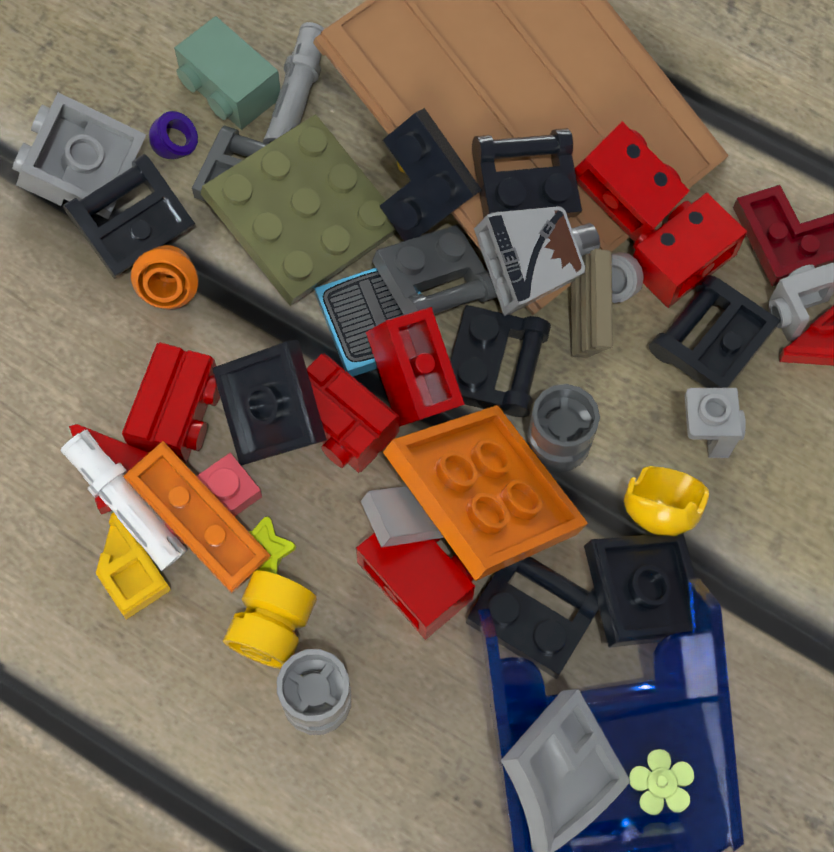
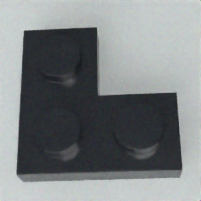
[380,108,482,241]

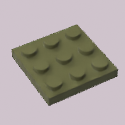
[201,114,397,306]

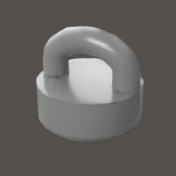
[612,252,644,303]

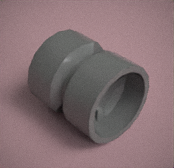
[526,384,600,472]

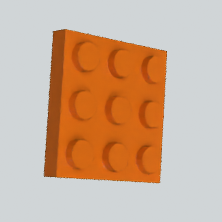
[383,405,588,581]

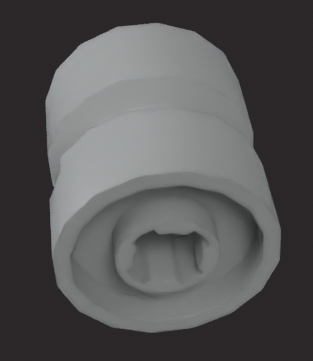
[277,649,351,735]

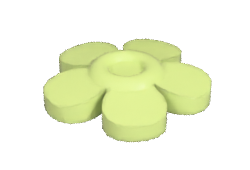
[629,749,694,816]

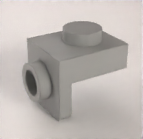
[768,262,834,341]
[684,388,746,458]

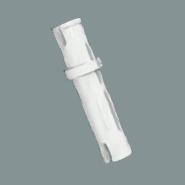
[60,430,188,571]

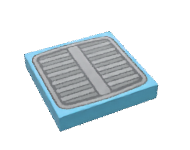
[315,268,421,377]

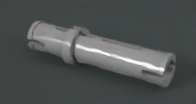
[263,22,324,144]

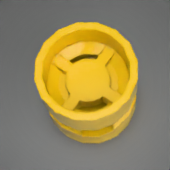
[223,570,317,669]

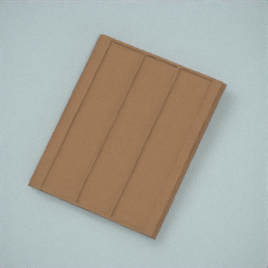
[313,0,729,315]

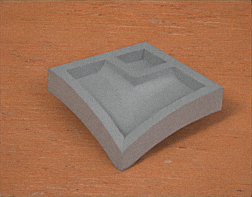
[501,689,630,852]

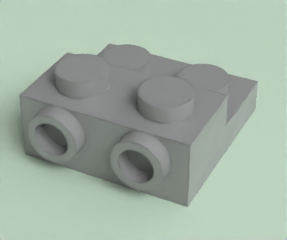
[12,92,146,219]

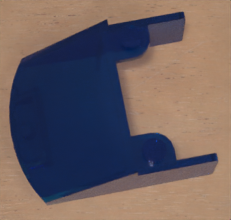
[478,578,744,852]

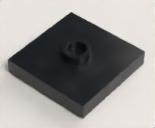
[212,339,327,466]
[584,533,710,648]

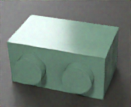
[174,16,280,130]

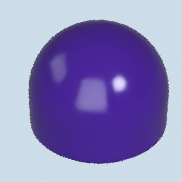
[149,111,198,159]

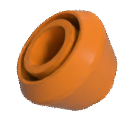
[131,245,199,309]

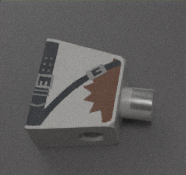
[474,206,600,316]

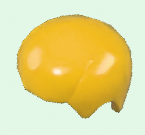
[624,466,709,536]

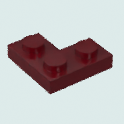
[733,185,834,287]

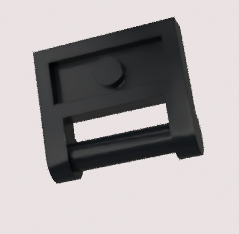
[472,128,582,218]
[63,154,195,278]
[649,275,780,388]
[450,305,551,417]
[466,556,599,679]

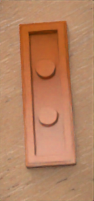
[123,441,271,594]

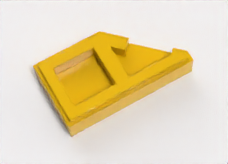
[96,512,171,620]

